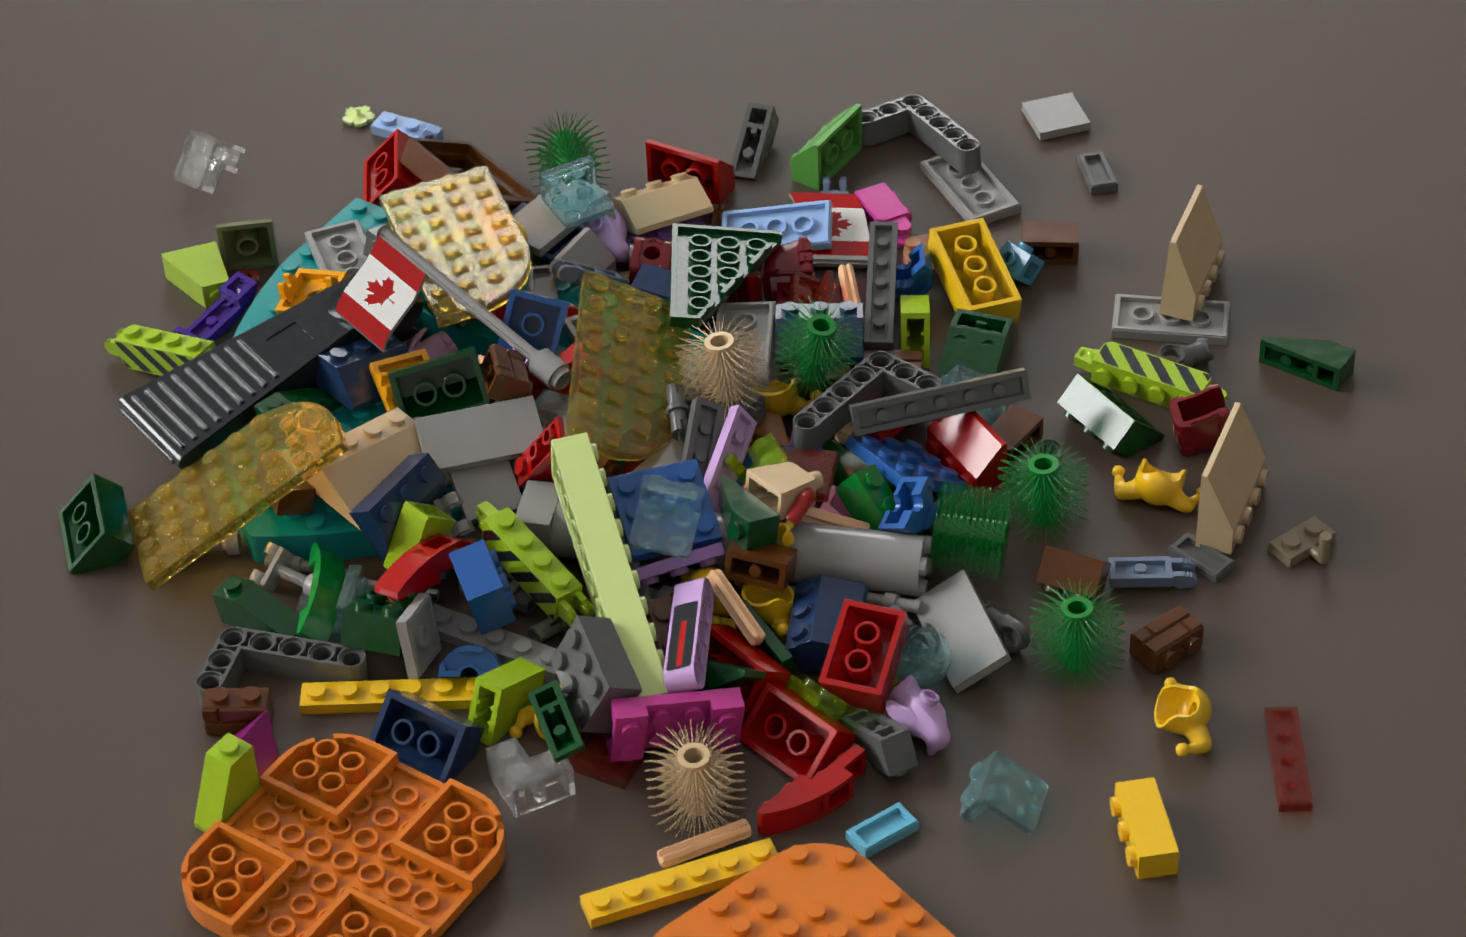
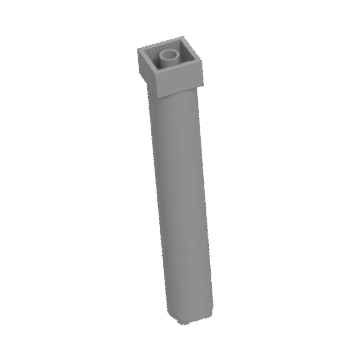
[516,480,933,597]

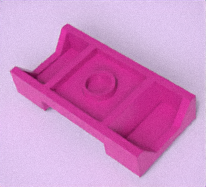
[606,687,745,762]

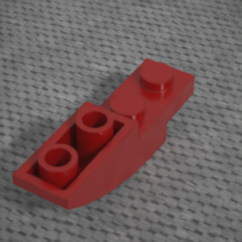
[374,533,475,601]
[757,743,866,836]

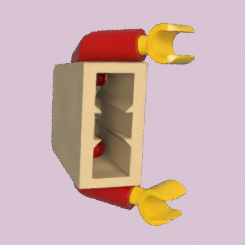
[742,462,824,547]

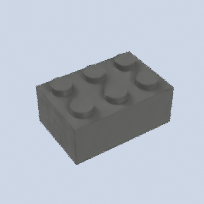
[551,616,643,734]

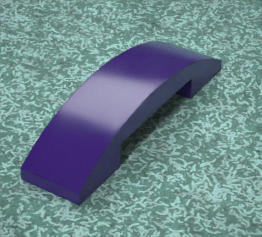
[172,271,259,342]

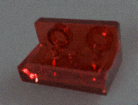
[789,270,836,304]

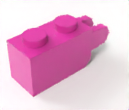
[855,182,912,249]

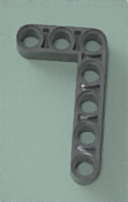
[862,94,981,174]
[793,351,942,452]
[195,627,369,709]

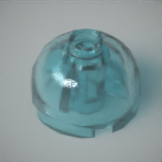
[895,623,953,689]

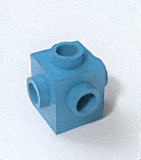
[999,240,1045,286]

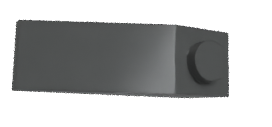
[731,102,779,181]
[839,709,918,777]

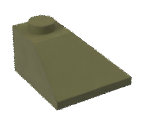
[216,218,279,271]

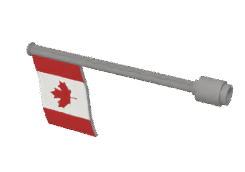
[629,192,869,268]
[335,224,573,391]

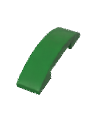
[296,542,345,642]

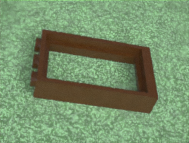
[400,138,538,224]

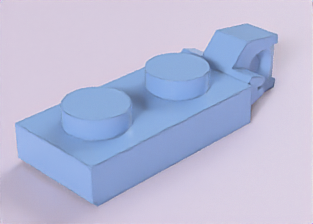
[371,111,444,140]

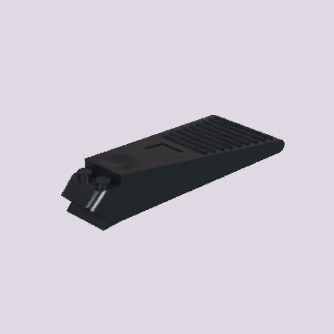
[118,273,423,470]

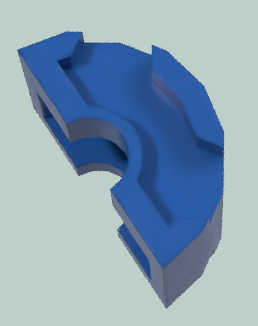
[895,242,934,302]
[878,476,938,533]
[437,645,503,677]

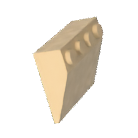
[1159,184,1225,322]
[1195,402,1269,555]
[302,407,451,531]

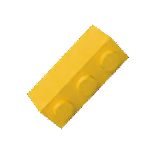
[1110,777,1179,880]

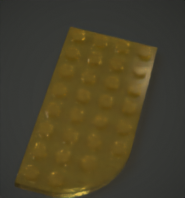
[379,166,532,328]
[565,270,691,461]
[128,402,349,590]

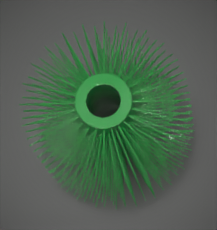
[524,110,611,194]
[770,296,865,401]
[997,436,1091,544]
[930,481,1012,582]
[1029,577,1126,692]

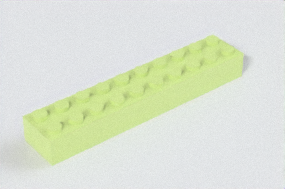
[551,432,669,697]

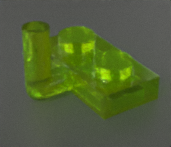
[724,432,790,483]
[786,674,849,721]

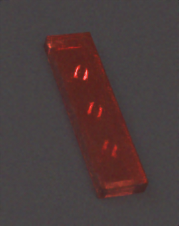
[1264,707,1313,812]

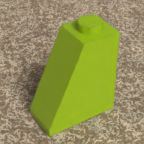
[161,241,229,309]
[900,295,930,369]
[383,501,457,569]
[468,657,546,747]
[194,733,261,832]

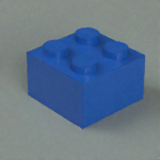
[497,288,570,355]
[448,539,518,635]

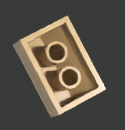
[613,172,714,235]

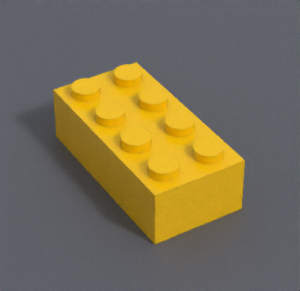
[928,218,1022,323]

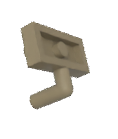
[1268,516,1336,568]

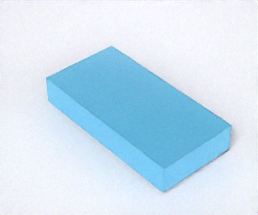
[845,802,919,858]

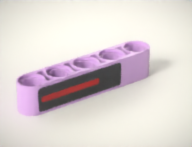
[663,577,714,694]

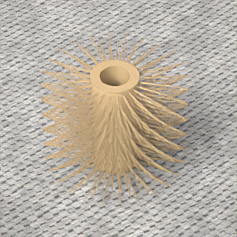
[675,315,773,420]
[644,719,747,839]

